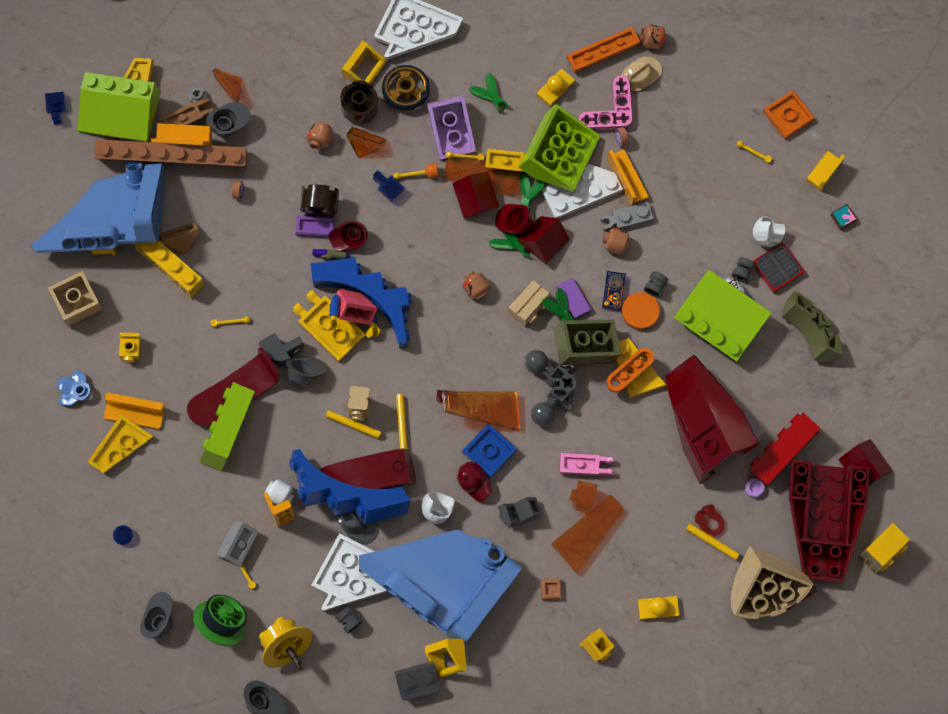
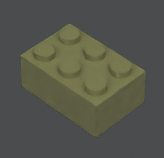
[553,319,621,365]

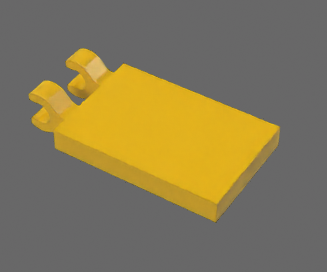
[293,290,366,362]

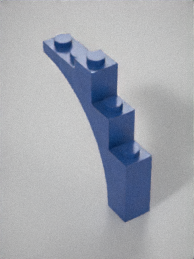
[310,257,412,349]
[289,449,410,524]

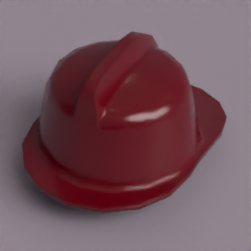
[495,204,536,234]

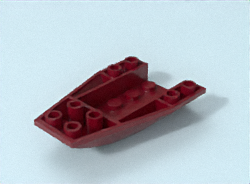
[665,355,760,484]
[789,460,870,583]

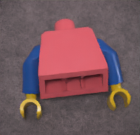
[326,289,381,338]

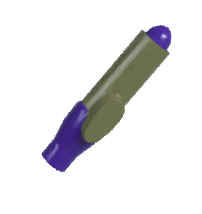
[312,249,350,260]

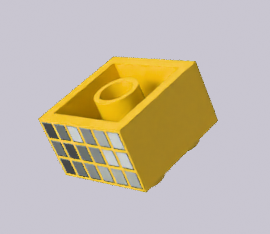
[858,523,910,573]

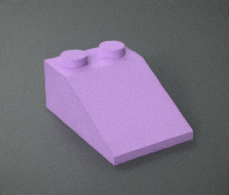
[427,95,476,160]

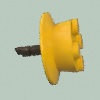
[259,617,313,671]

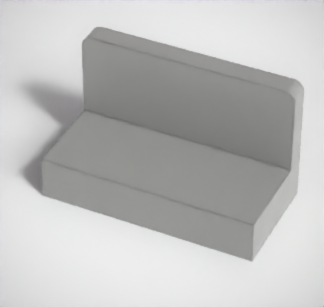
[216,521,259,567]

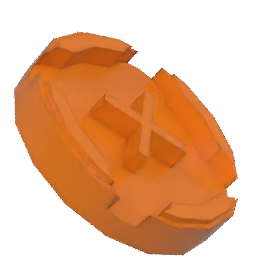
[621,292,660,330]

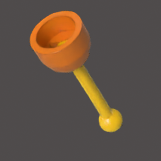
[393,163,439,180]

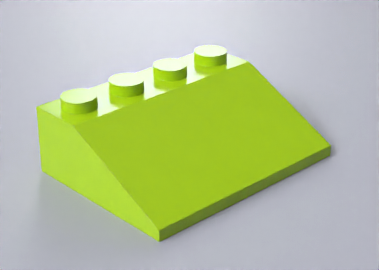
[77,72,161,142]
[519,104,601,192]
[674,269,772,362]

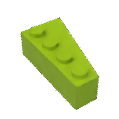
[200,382,255,471]

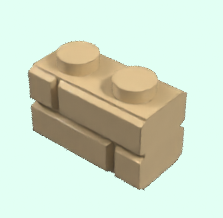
[508,281,550,326]
[348,386,371,422]

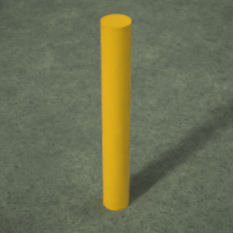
[396,394,408,449]
[325,410,382,439]
[685,523,740,560]

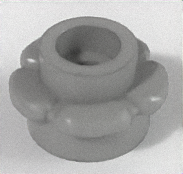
[188,87,207,103]

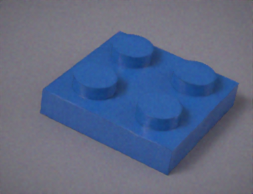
[462,423,517,478]

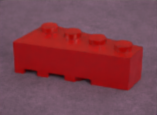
[750,412,821,486]

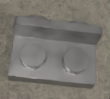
[394,661,441,701]

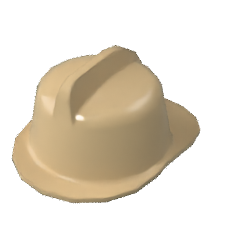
[621,56,662,91]

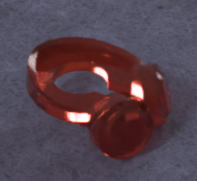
[695,505,724,536]

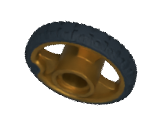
[382,65,430,111]

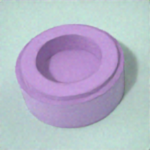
[744,478,765,498]

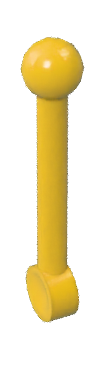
[737,141,772,164]
[446,151,484,162]
[210,316,251,328]
[239,564,256,589]

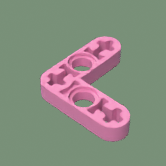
[579,76,632,130]

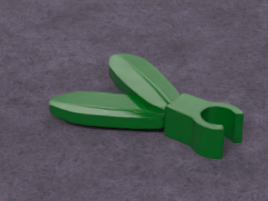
[469,73,507,113]
[520,174,546,212]
[489,232,529,258]
[542,288,574,321]

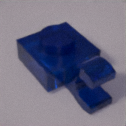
[45,92,66,125]
[372,170,405,203]

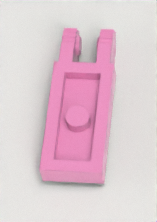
[560,453,615,476]

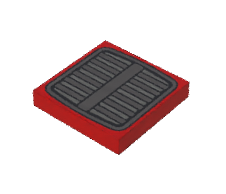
[753,242,805,293]

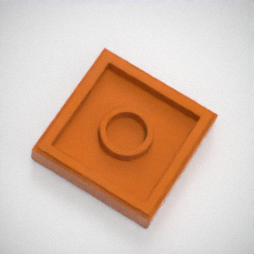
[763,90,815,139]

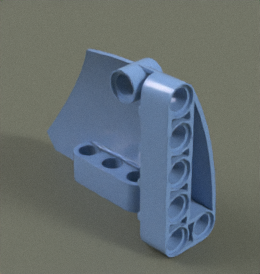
[30,161,165,253]
[359,530,522,643]

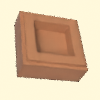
[541,579,561,600]

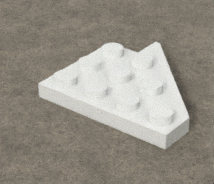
[374,0,463,60]
[534,163,623,218]
[311,533,388,612]

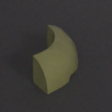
[782,291,843,362]

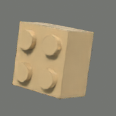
[48,271,102,327]

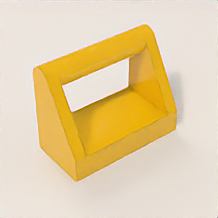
[342,40,387,84]
[424,639,467,678]

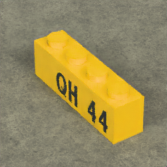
[134,240,204,298]

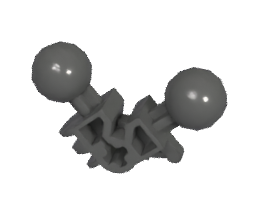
[524,350,578,426]

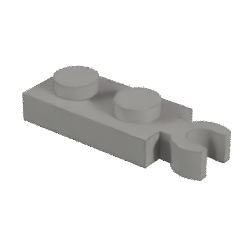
[600,202,654,231]

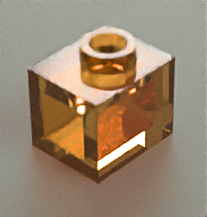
[570,480,598,513]

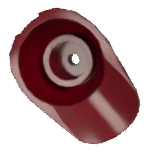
[328,221,368,251]
[456,461,493,502]

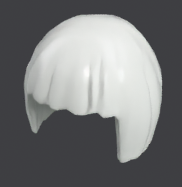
[753,216,786,247]
[422,492,455,524]

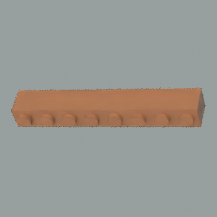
[94,139,248,167]

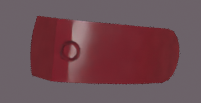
[187,347,280,427]
[320,448,416,489]

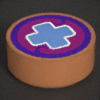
[615,127,629,147]
[232,180,244,200]

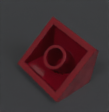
[452,171,500,219]
[517,216,569,264]
[838,439,892,486]

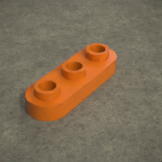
[606,348,654,393]

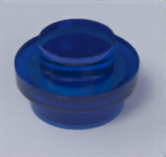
[113,525,133,545]

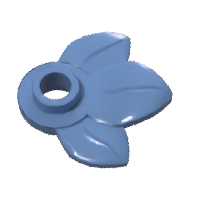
[57,370,92,406]

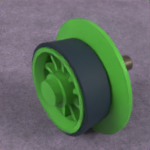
[193,594,247,646]

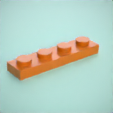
[566,27,640,73]

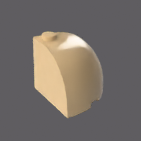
[731,545,814,619]

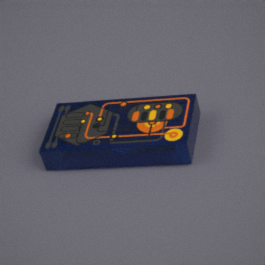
[602,271,626,311]

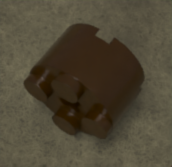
[340,80,378,124]
[300,184,339,218]

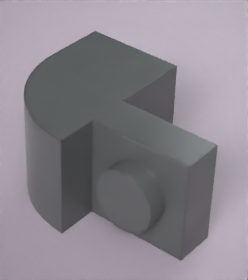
[258,333,304,366]
[498,497,542,528]

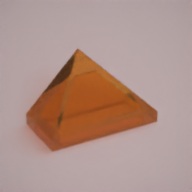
[212,68,243,102]
[346,126,387,158]

